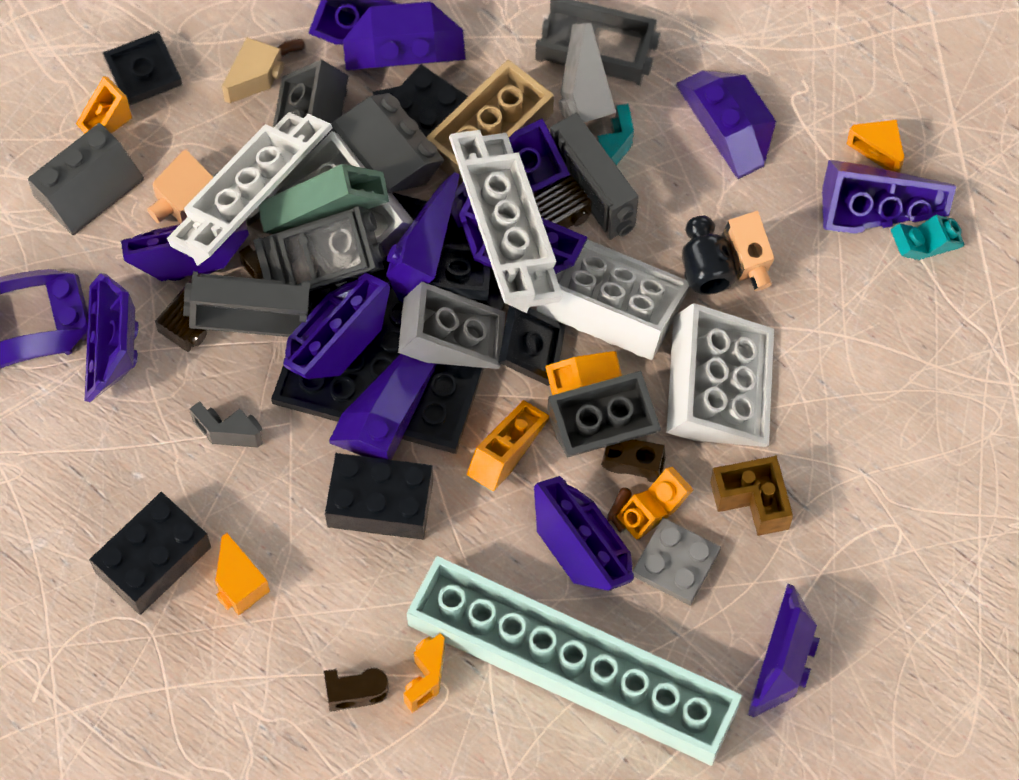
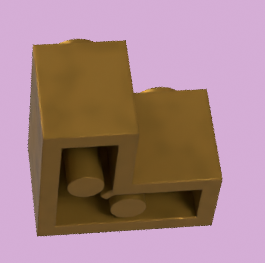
[710,455,793,536]

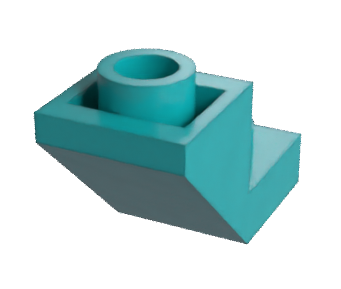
[597,104,634,166]
[890,215,965,260]

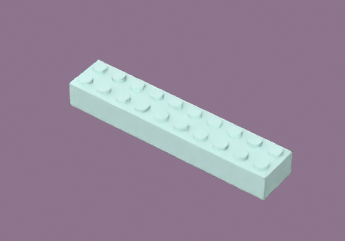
[407,556,742,766]

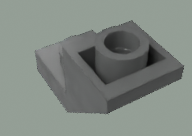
[190,401,263,448]

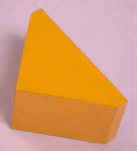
[76,76,132,134]
[846,120,905,173]

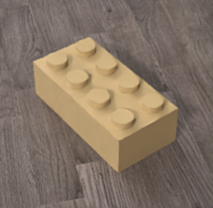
[426,59,554,184]

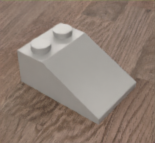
[559,22,616,123]
[398,282,505,369]

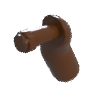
[277,39,305,57]
[607,487,632,533]

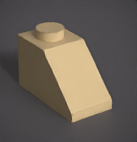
[222,37,284,103]

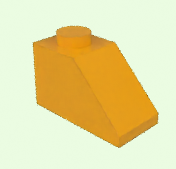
[215,533,270,615]

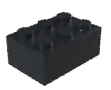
[325,453,434,540]
[89,491,211,615]

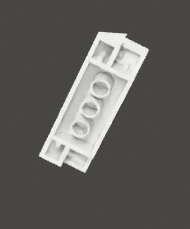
[167,112,332,266]
[449,130,563,313]

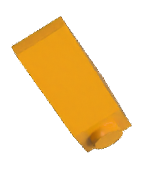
[467,400,550,491]

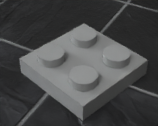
[632,518,721,606]

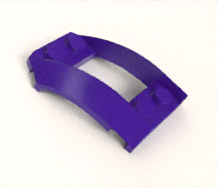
[0,269,88,369]

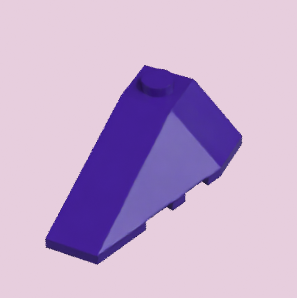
[308,0,400,45]
[451,118,570,228]
[822,160,956,234]
[387,172,460,302]
[329,354,437,460]

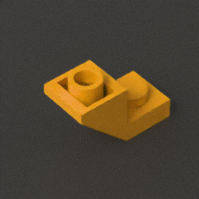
[545,351,622,395]
[616,466,694,540]
[403,633,445,713]

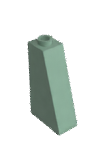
[259,164,389,234]

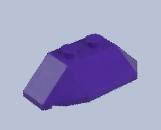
[343,1,466,70]
[676,70,776,179]
[459,196,588,274]
[121,220,249,281]
[84,273,139,402]
[283,273,390,379]
[534,476,634,591]
[748,583,820,717]

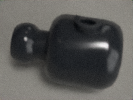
[682,215,737,295]

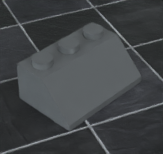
[273,59,349,155]
[332,93,445,193]
[27,122,144,236]
[547,371,661,458]

